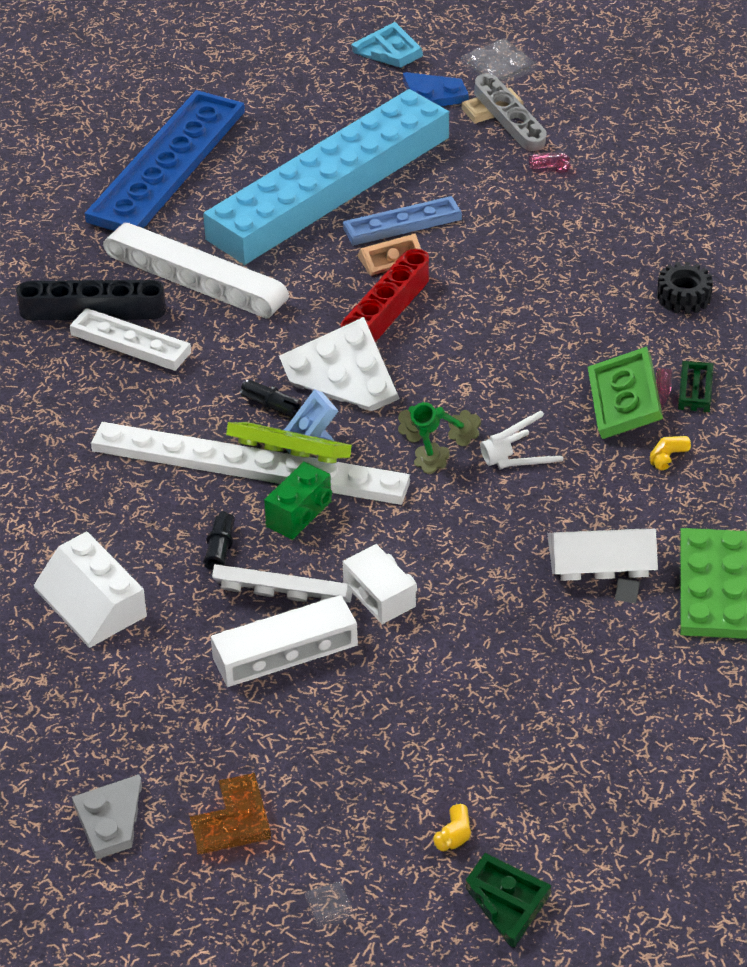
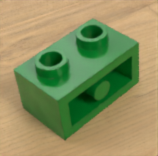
[264,461,332,540]

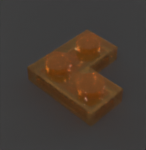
[189,773,271,855]

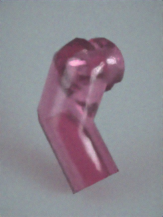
[529,153,571,173]
[656,368,672,410]

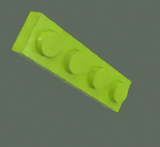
[226,422,352,463]

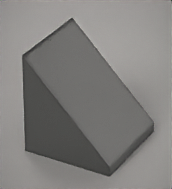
[615,578,641,604]

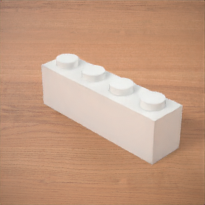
[211,595,358,687]

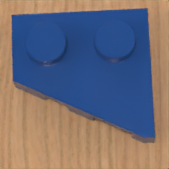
[403,72,469,106]

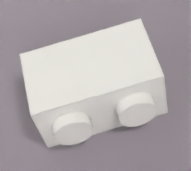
[343,544,417,624]

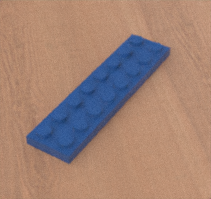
[84,90,245,231]

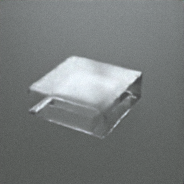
[305,881,354,929]

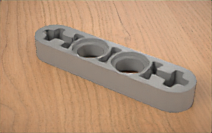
[474,74,547,151]

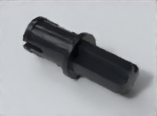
[240,379,302,419]
[203,511,235,570]

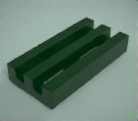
[678,361,714,412]

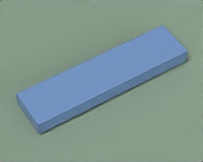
[343,196,462,246]

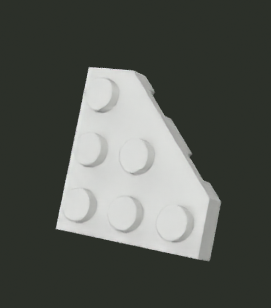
[279,317,400,411]

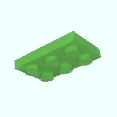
[588,347,663,439]

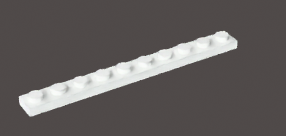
[91,422,410,505]

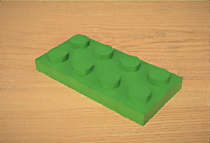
[680,528,747,639]

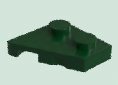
[466,853,551,948]

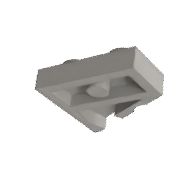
[72,775,142,860]

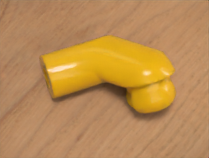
[650,436,691,471]
[433,804,471,852]

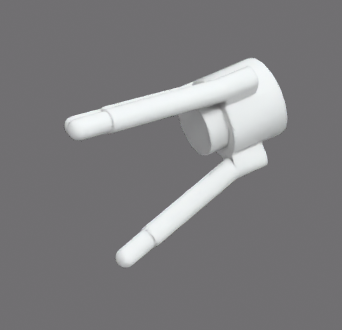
[480,411,563,470]

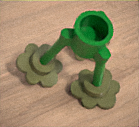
[398,402,481,474]

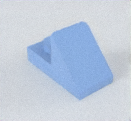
[284,389,338,453]

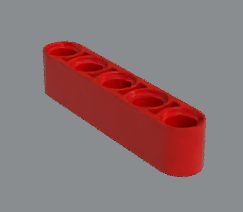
[341,248,429,342]

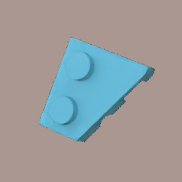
[351,22,423,68]

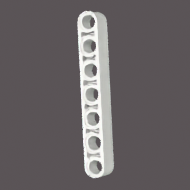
[103,223,289,319]

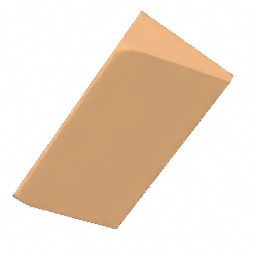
[358,234,421,276]

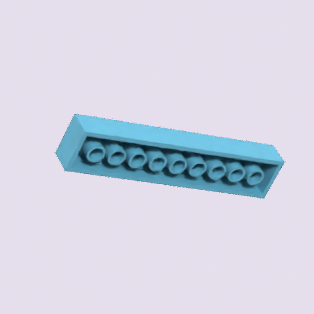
[203,89,449,265]

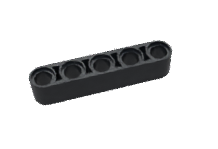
[16,280,166,321]

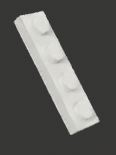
[70,308,191,371]
[212,564,353,603]

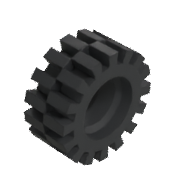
[657,262,713,314]

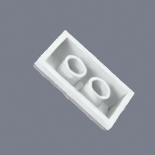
[548,529,658,581]
[34,531,147,648]

